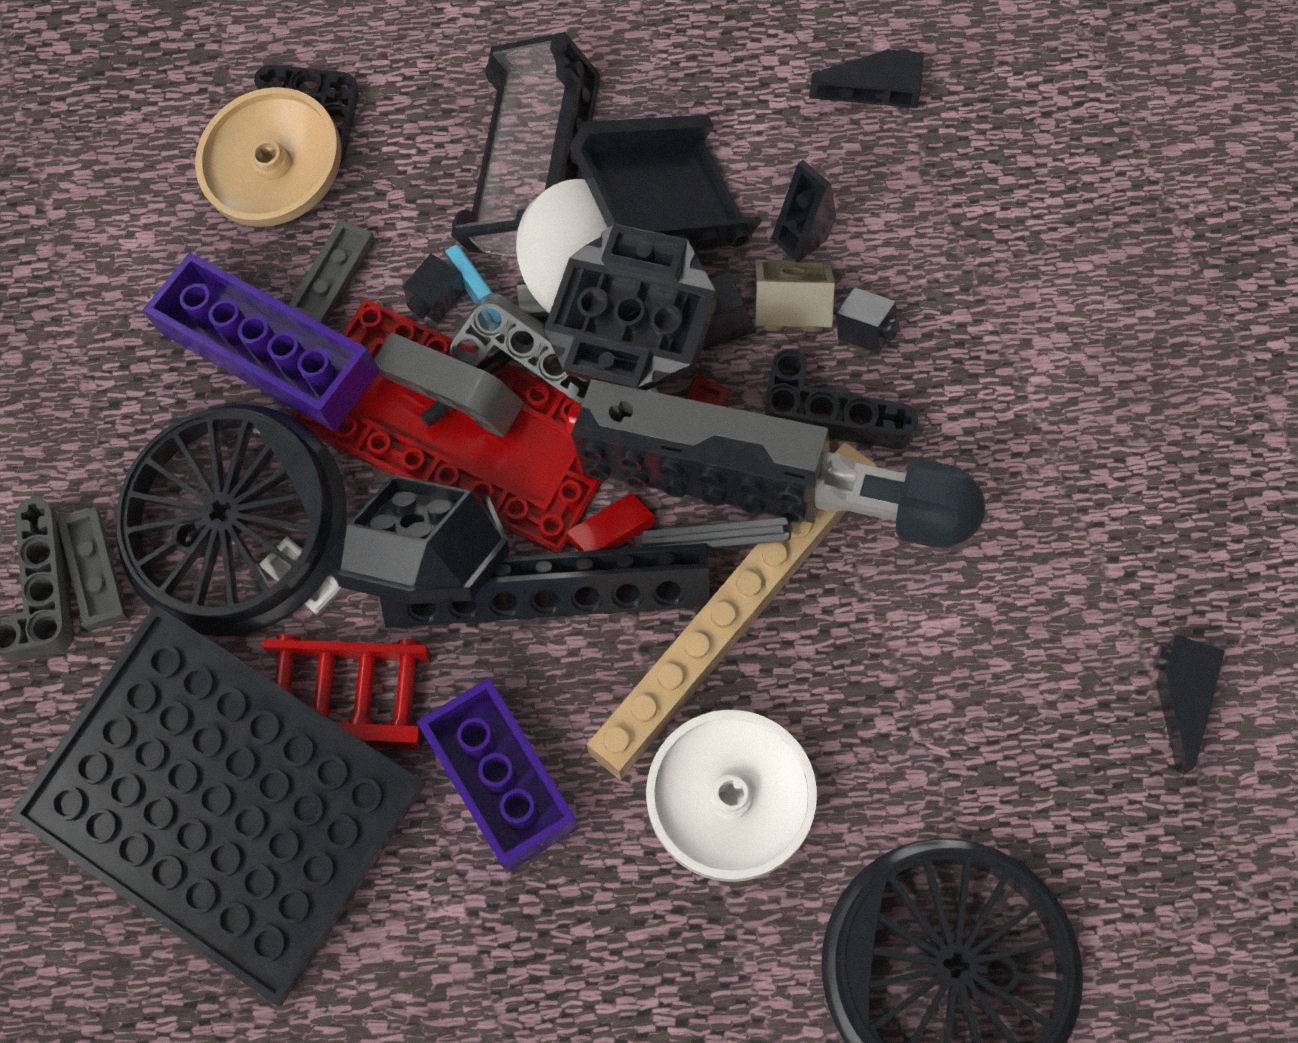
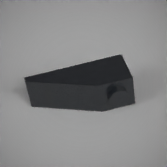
[809,49,924,108]
[771,160,836,262]
[1153,635,1225,775]

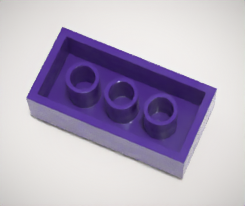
[416,678,579,874]

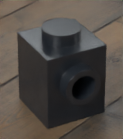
[402,253,465,323]
[836,287,900,353]

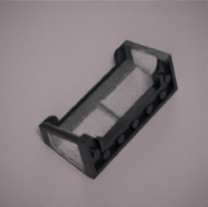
[451,32,600,258]

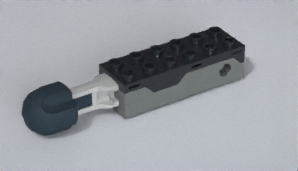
[565,379,986,547]

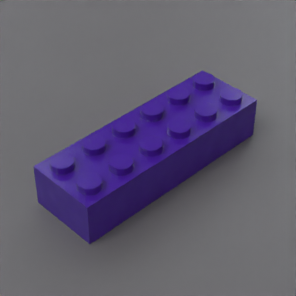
[142,252,381,432]

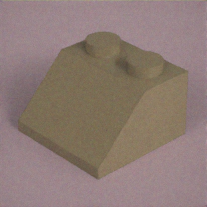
[755,260,835,332]

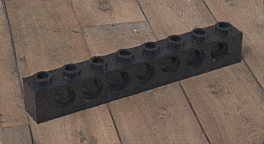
[380,543,710,628]

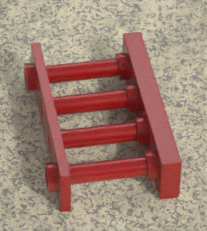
[262,634,431,750]

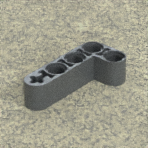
[450,293,589,403]
[374,333,524,438]
[0,498,74,663]

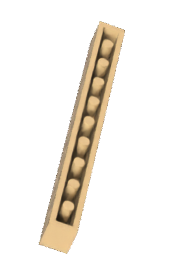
[587,442,876,781]

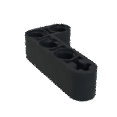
[764,349,918,449]

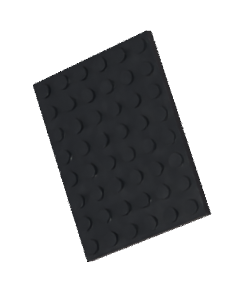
[9,605,427,1006]

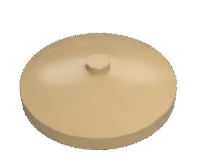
[195,87,341,227]

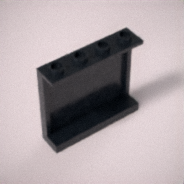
[569,115,762,250]

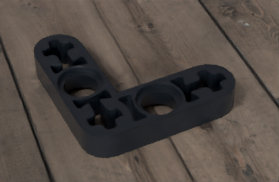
[254,65,359,164]

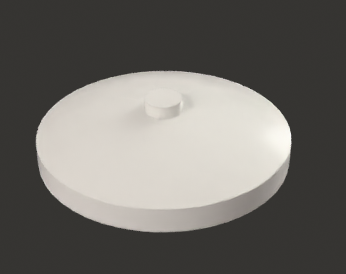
[516,179,637,315]
[646,710,817,882]

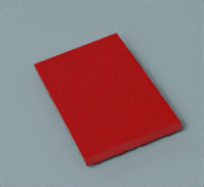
[291,299,602,553]

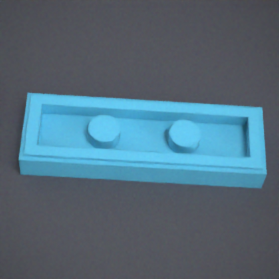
[445,244,518,336]

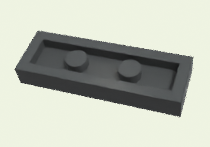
[288,219,375,325]
[57,507,128,631]

